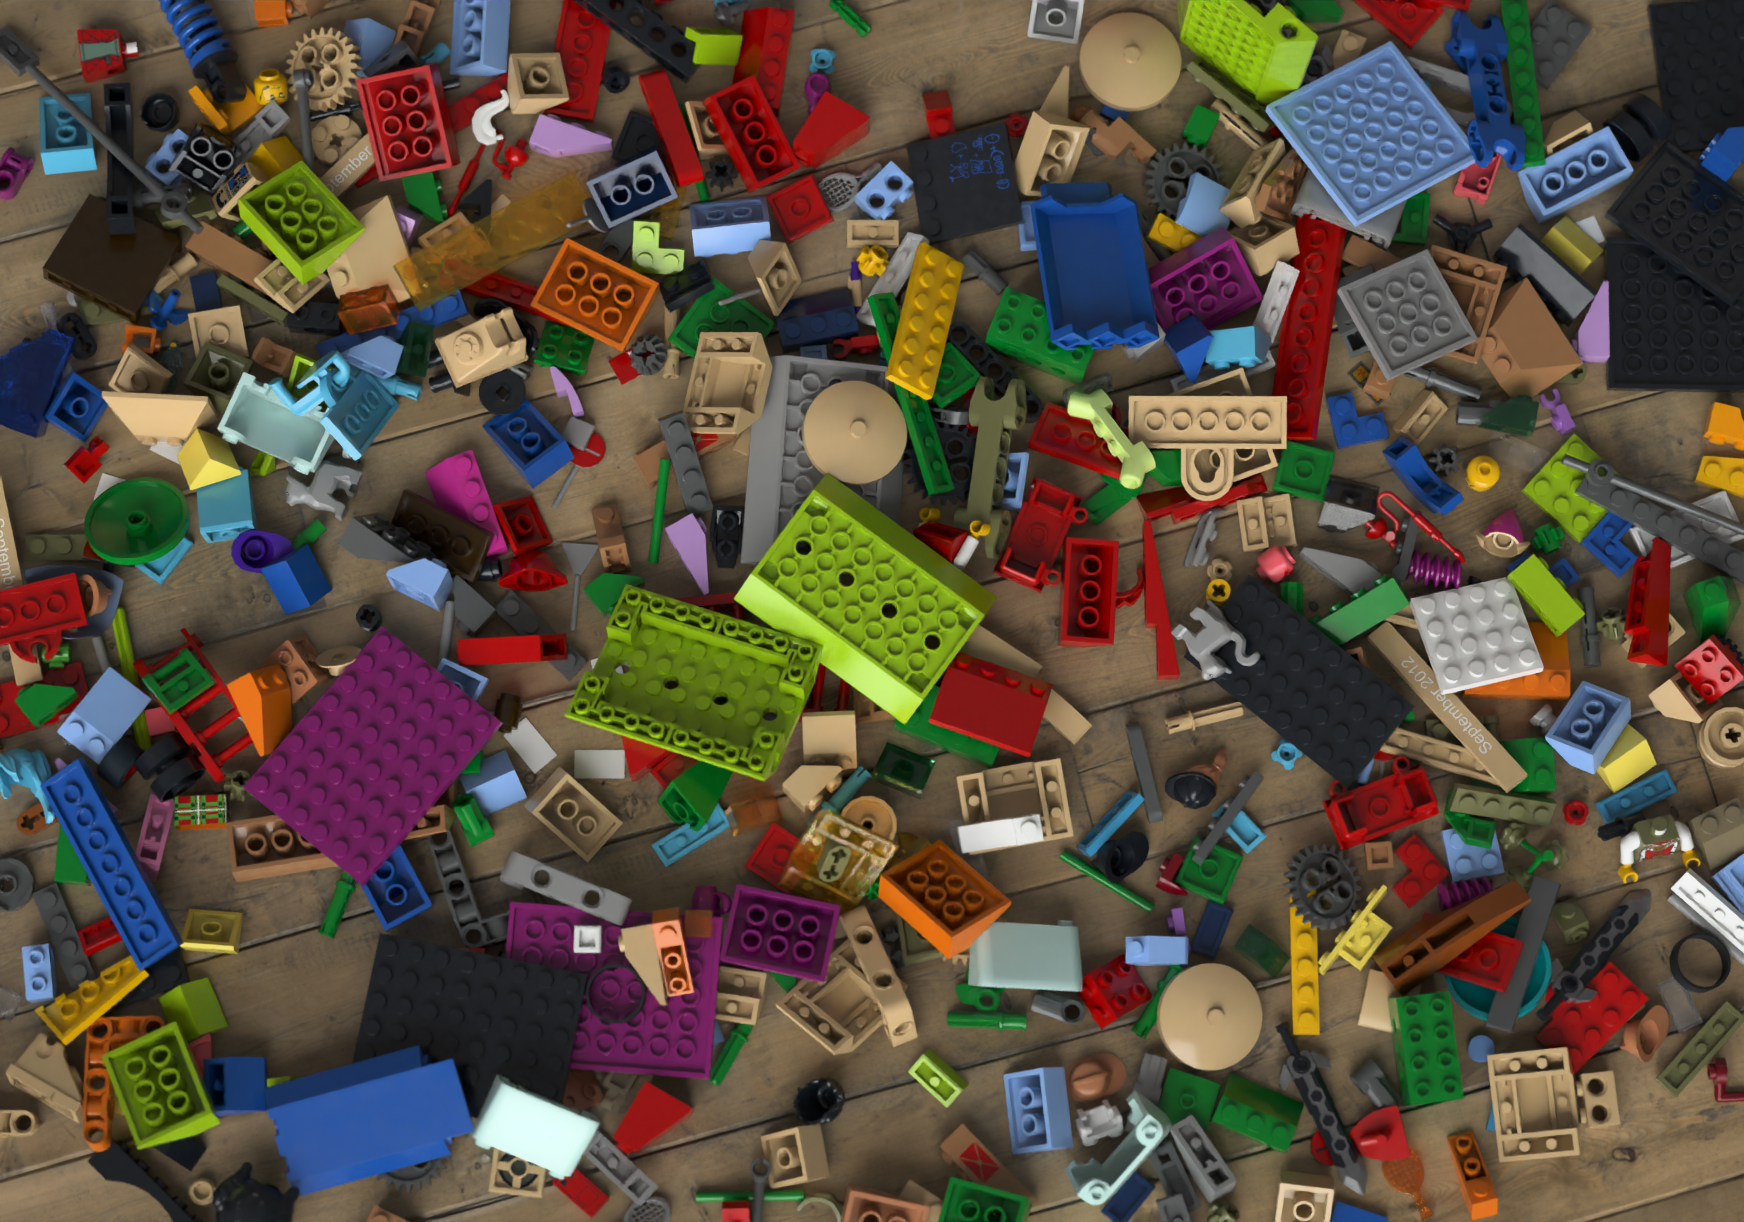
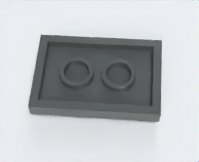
[1505,0,1592,90]

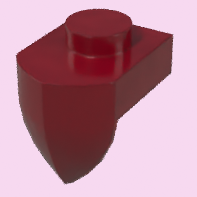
[1156,853,1188,896]

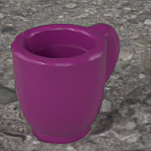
[804,73,832,116]
[691,886,732,917]

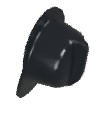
[1092,831,1149,883]

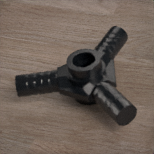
[1432,214,1493,254]

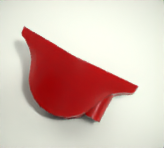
[498,551,568,592]

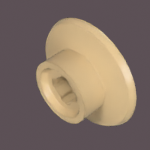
[315,646,361,676]

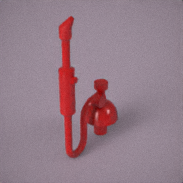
[447,129,529,219]
[1360,491,1465,563]

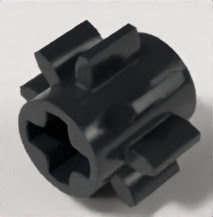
[705,157,738,192]

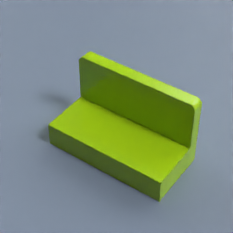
[685,27,743,65]

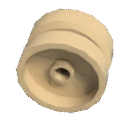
[1696,707,1744,769]
[839,796,897,858]

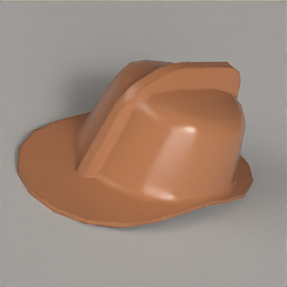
[78,574,113,618]
[1619,1005,1669,1062]
[1065,1053,1127,1102]

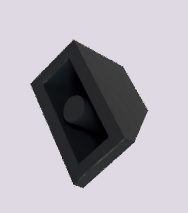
[152,1137,207,1171]

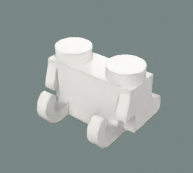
[1075,1099,1124,1146]

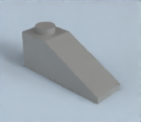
[1299,547,1382,598]
[1170,1115,1237,1204]

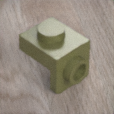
[1551,897,1590,945]

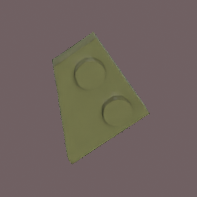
[153,185,218,230]

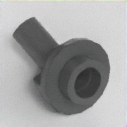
[714,0,750,27]

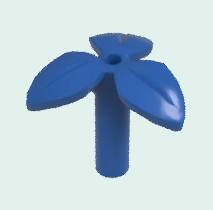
[148,289,191,330]

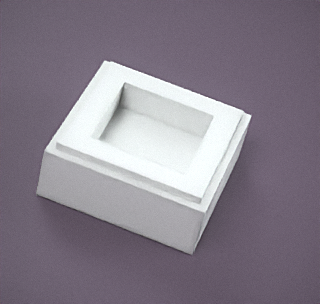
[574,925,602,953]

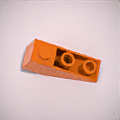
[652,907,694,997]
[1447,1131,1498,1221]

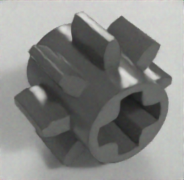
[1428,443,1462,477]

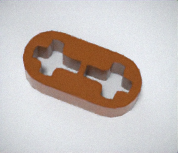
[16,802,59,836]

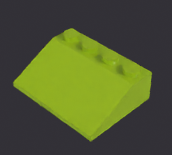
[238,160,365,285]
[102,1021,221,1149]

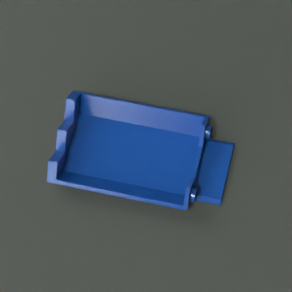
[1030,182,1160,350]
[265,1045,474,1196]

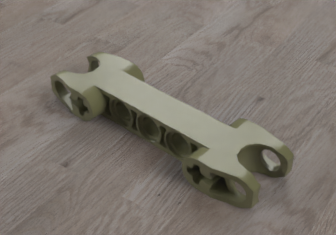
[953,376,1027,560]

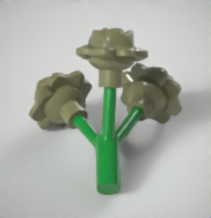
[1500,822,1569,893]

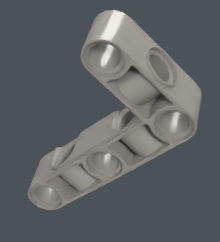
[500,851,633,926]

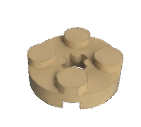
[312,115,363,166]

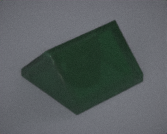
[871,742,936,800]

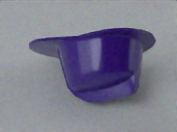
[231,530,294,574]

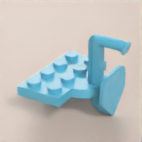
[268,350,400,460]

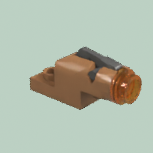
[1070,105,1157,165]

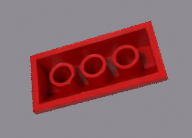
[732,7,795,117]
[703,75,800,194]
[1058,537,1119,648]

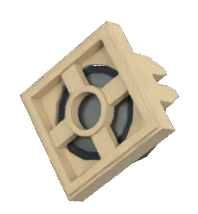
[488,1147,547,1198]

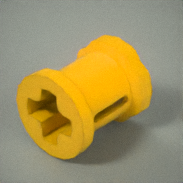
[1205,579,1231,606]

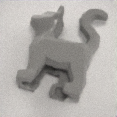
[285,459,363,521]
[1171,599,1260,681]

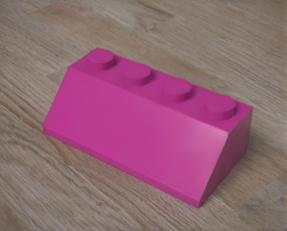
[425,450,509,558]

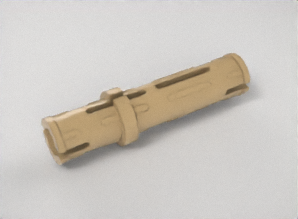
[1209,99,1269,150]

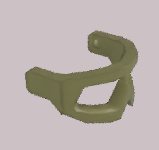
[796,1192,844,1222]

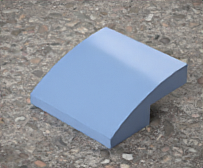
[1175,172,1230,237]

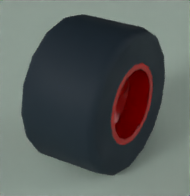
[97,737,145,789]

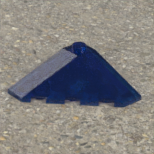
[0,329,76,438]

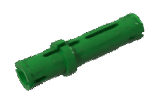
[318,870,357,939]

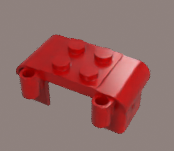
[993,477,1088,593]
[1322,756,1440,850]

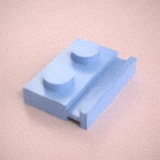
[1711,854,1744,915]

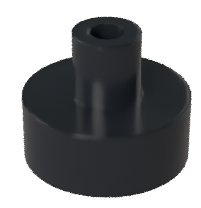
[602,66,630,94]

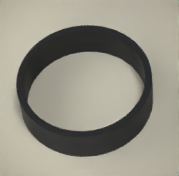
[1670,932,1731,993]
[586,964,647,1024]

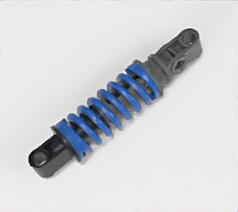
[158,0,247,104]

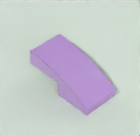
[550,366,585,419]

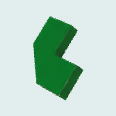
[1444,789,1497,849]

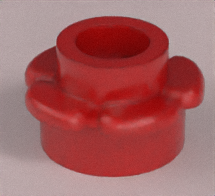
[1004,113,1029,138]
[1562,799,1589,825]

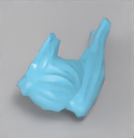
[0,748,55,824]

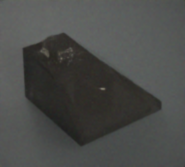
[1317,475,1380,534]

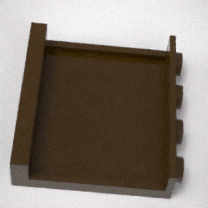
[43,194,182,324]

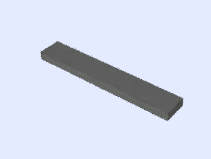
[1486,876,1561,1033]

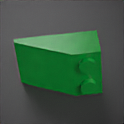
[1471,737,1556,795]
[938,1177,1033,1222]

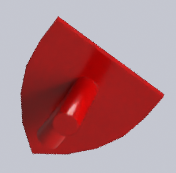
[1349,1104,1411,1161]

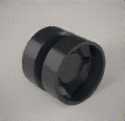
[1603,93,1673,163]
[134,732,206,802]

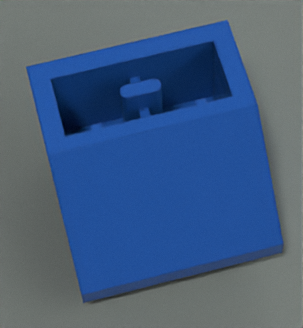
[204,1057,267,1117]

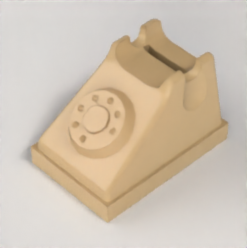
[435,307,528,388]
[6,1033,84,1124]

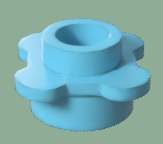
[809,48,836,75]
[1271,739,1302,770]

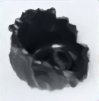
[793,1077,845,1125]

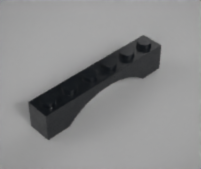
[104,83,136,235]
[87,1139,204,1222]

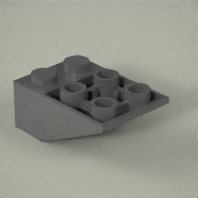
[1334,264,1375,358]
[338,512,437,563]

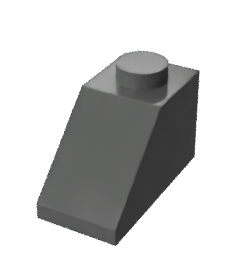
[454,575,498,637]

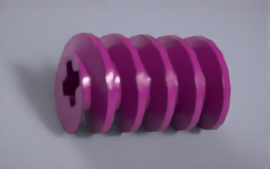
[1405,550,1463,590]
[1437,876,1494,912]

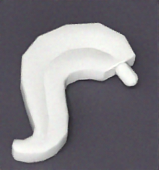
[472,90,509,146]

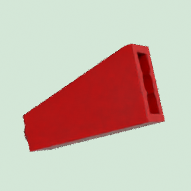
[456,633,568,666]

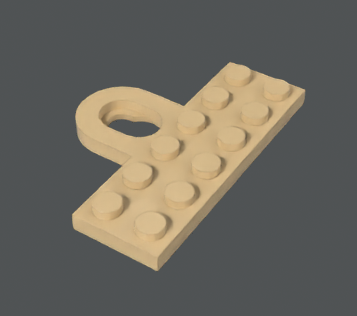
[1129,396,1287,501]

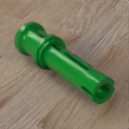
[1131,965,1184,1039]

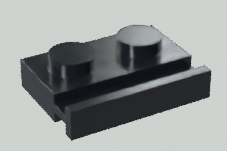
[659,260,715,313]

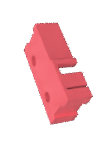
[1453,152,1502,205]

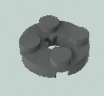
[0,858,36,912]

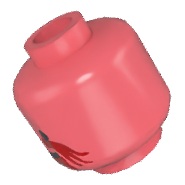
[1256,545,1296,584]

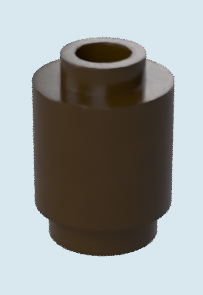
[494,693,523,734]

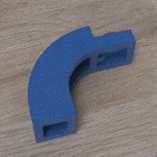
[1382,436,1464,516]

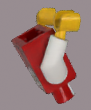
[913,507,991,570]

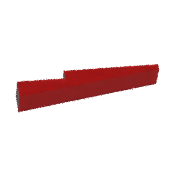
[1142,520,1180,680]

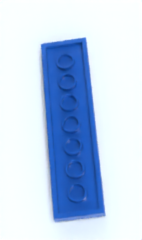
[40,758,184,970]

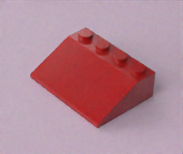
[356,62,461,182]
[929,652,1053,757]

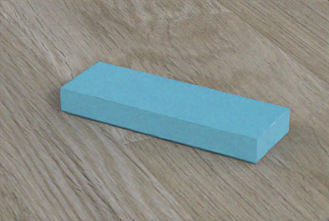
[652,802,733,868]

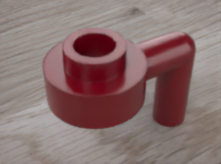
[1707,1058,1744,1103]

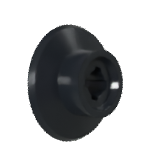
[479,369,526,415]

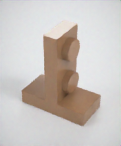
[591,503,631,574]

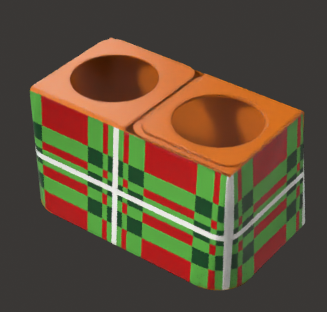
[174,794,231,830]

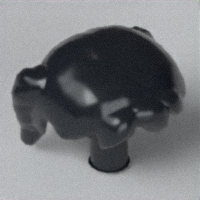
[212,1162,300,1222]

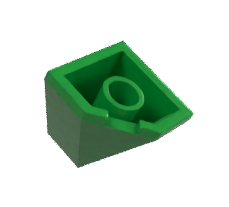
[1683,576,1741,644]
[657,761,733,832]

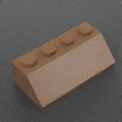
[226,815,338,882]

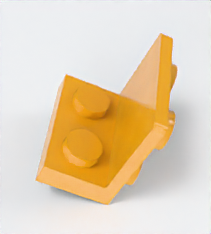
[188,80,263,136]

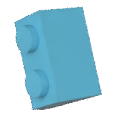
[1205,326,1271,371]

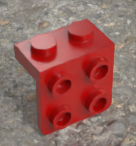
[1077,954,1152,1030]

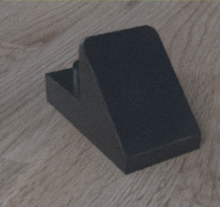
[457,179,492,236]

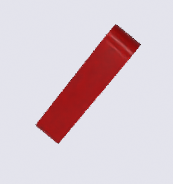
[638,68,704,188]

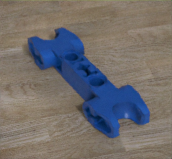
[1450,10,1526,171]

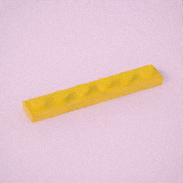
[1288,878,1320,1035]

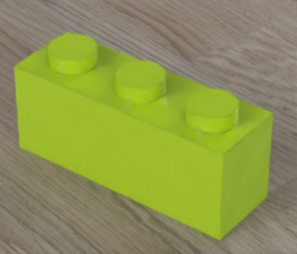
[1506,554,1585,638]

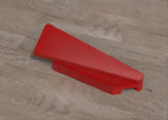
[1136,473,1268,524]
[1624,537,1671,666]

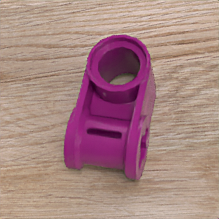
[0,147,34,200]

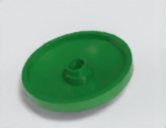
[84,477,190,565]

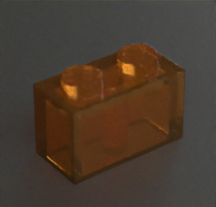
[337,284,401,335]

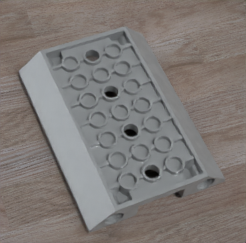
[740,355,907,575]

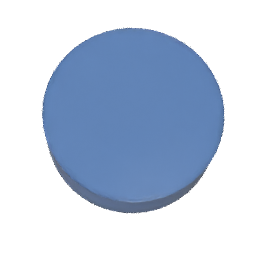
[1467,1035,1495,1063]

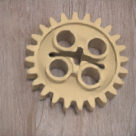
[285,27,363,112]

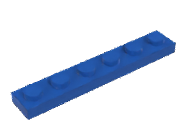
[316,289,470,368]

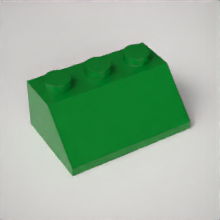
[1210,1073,1304,1154]

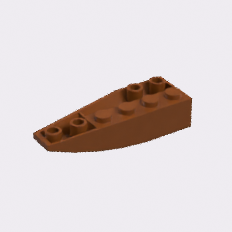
[1372,880,1532,997]

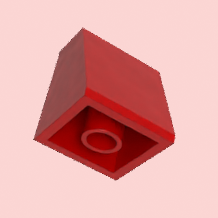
[793,91,870,169]
[621,735,673,782]
[613,1081,694,1155]

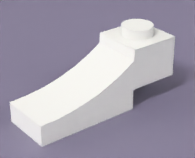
[957,813,1044,853]

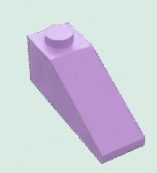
[1570,281,1610,363]
[665,513,709,596]

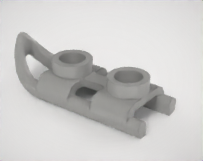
[1183,507,1226,567]

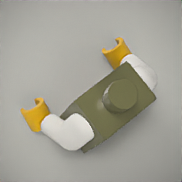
[1618,814,1701,884]

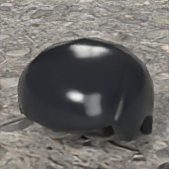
[141,93,180,132]

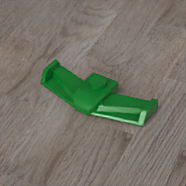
[1079,448,1159,526]

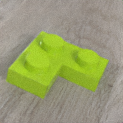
[632,219,685,275]

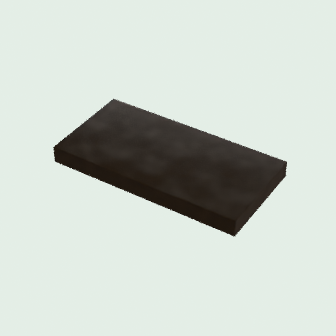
[391,489,495,582]

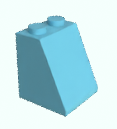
[196,467,259,543]

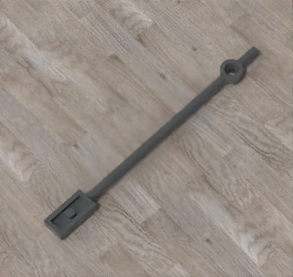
[0,27,204,235]
[1561,454,1744,535]

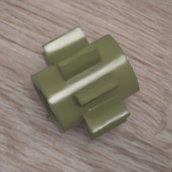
[1596,607,1626,640]
[224,768,254,802]
[1207,1200,1240,1222]

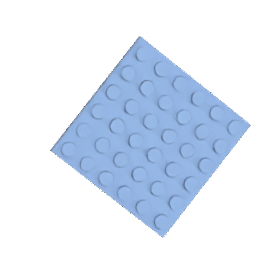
[1265,41,1476,227]

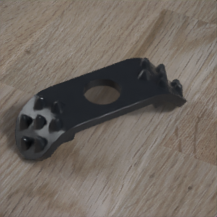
[473,298,539,356]

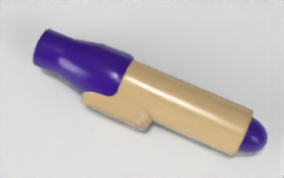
[848,262,862,312]

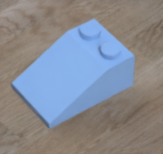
[57,666,152,764]

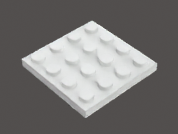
[1410,577,1544,695]

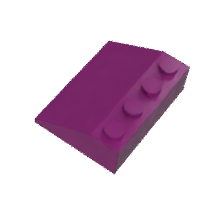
[1148,226,1263,331]
[719,884,841,983]

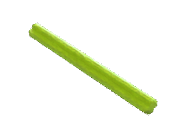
[112,607,152,751]

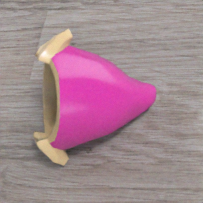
[1475,509,1531,558]

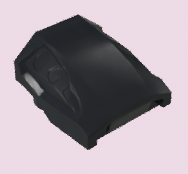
[169,122,241,197]

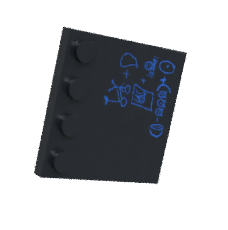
[906,122,1025,245]

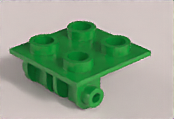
[534,321,595,376]

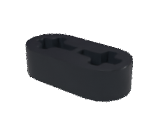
[56,312,97,360]

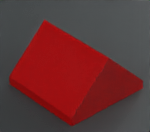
[492,496,553,559]

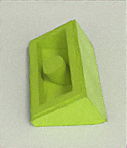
[908,1049,968,1108]

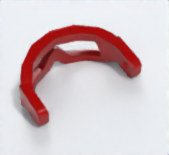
[1116,567,1144,609]

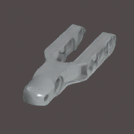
[1404,56,1515,129]

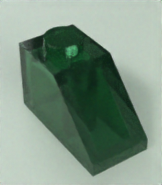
[395,321,435,377]
[1478,395,1539,438]
[1231,924,1290,980]

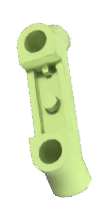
[1067,389,1156,489]

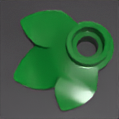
[955,967,1005,1013]

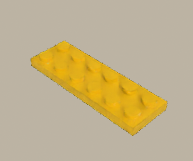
[885,242,964,400]

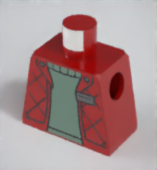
[77,29,140,84]

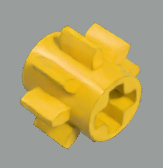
[856,245,890,277]

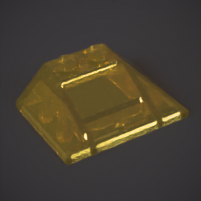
[778,810,899,914]

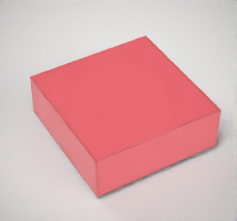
[144,707,177,737]

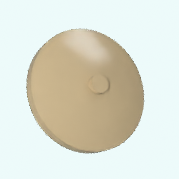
[1079,12,1182,111]
[802,381,907,486]
[1157,963,1262,1070]

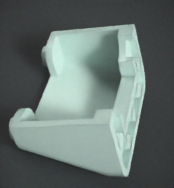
[217,372,335,475]
[968,920,1083,992]
[471,1074,600,1180]
[1065,1090,1171,1205]

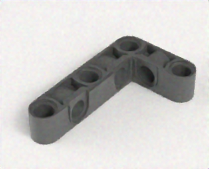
[427,830,509,948]

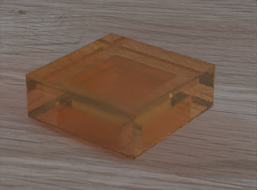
[685,910,713,938]

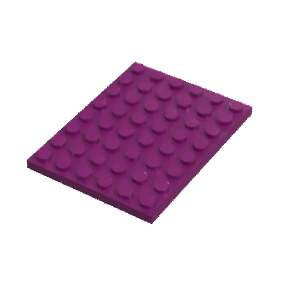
[243,626,502,887]
[505,902,724,1079]

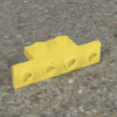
[1318,885,1393,976]

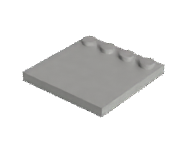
[1337,249,1478,381]

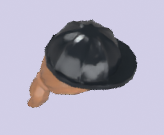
[1165,749,1227,810]

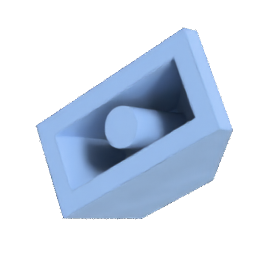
[341,335,404,379]
[1126,936,1188,966]

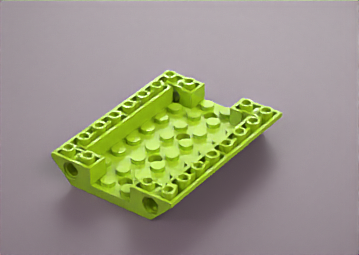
[1177,0,1319,105]
[734,473,998,725]
[565,584,823,781]

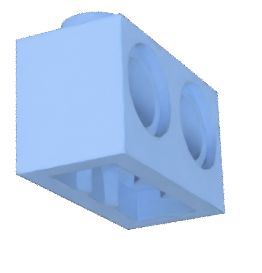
[145,129,189,186]
[855,161,913,220]
[22,944,58,1003]

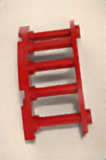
[133,627,253,783]

